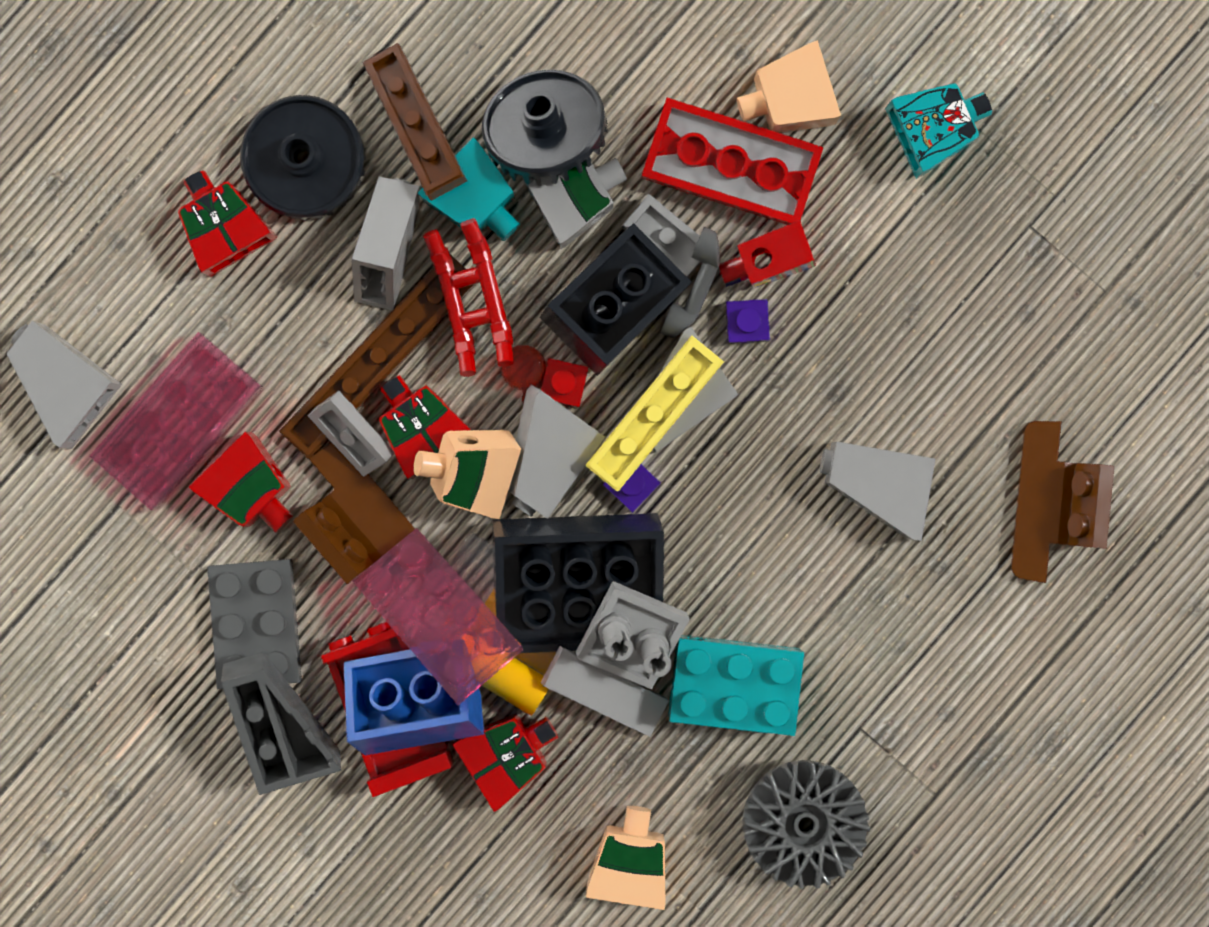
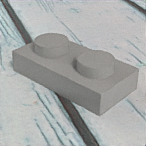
[622,194,701,277]
[308,391,394,477]

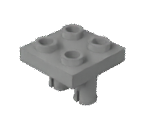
[576,581,690,689]

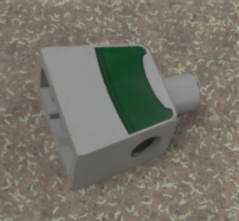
[523,158,627,249]

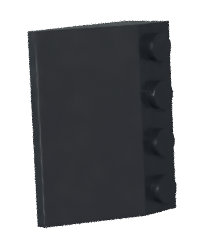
[492,513,664,654]

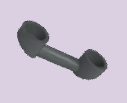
[660,227,720,338]

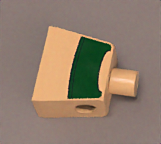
[414,430,521,519]
[586,806,666,910]

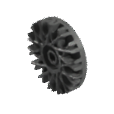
[743,760,870,889]

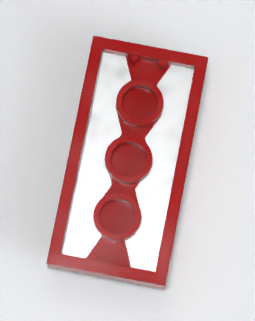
[641,97,824,225]

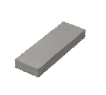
[541,646,669,737]

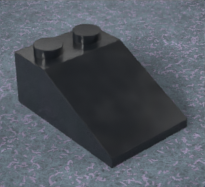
[539,223,692,376]

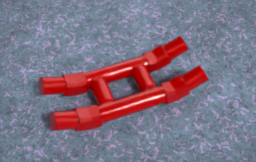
[423,218,514,377]

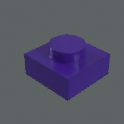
[725,299,770,344]
[603,464,661,513]

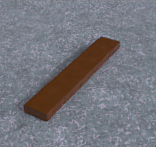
[279,254,476,459]

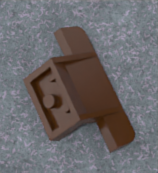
[1011,421,1115,583]
[293,443,435,585]

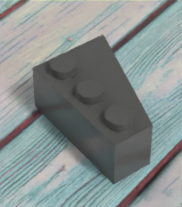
[221,652,341,795]

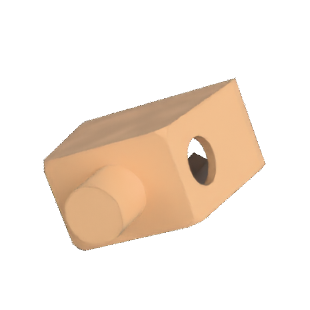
[737,40,841,133]

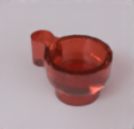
[501,345,546,404]

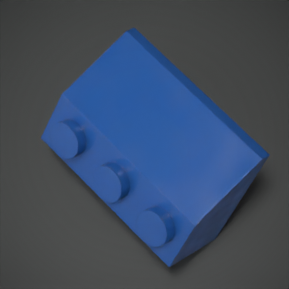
[344,640,484,755]

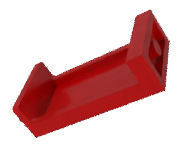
[320,620,455,798]

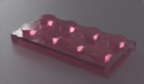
[89,332,263,511]
[352,528,523,705]

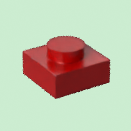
[541,358,589,408]

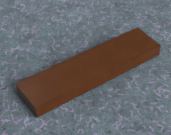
[362,43,467,201]

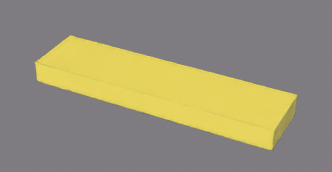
[585,336,724,492]

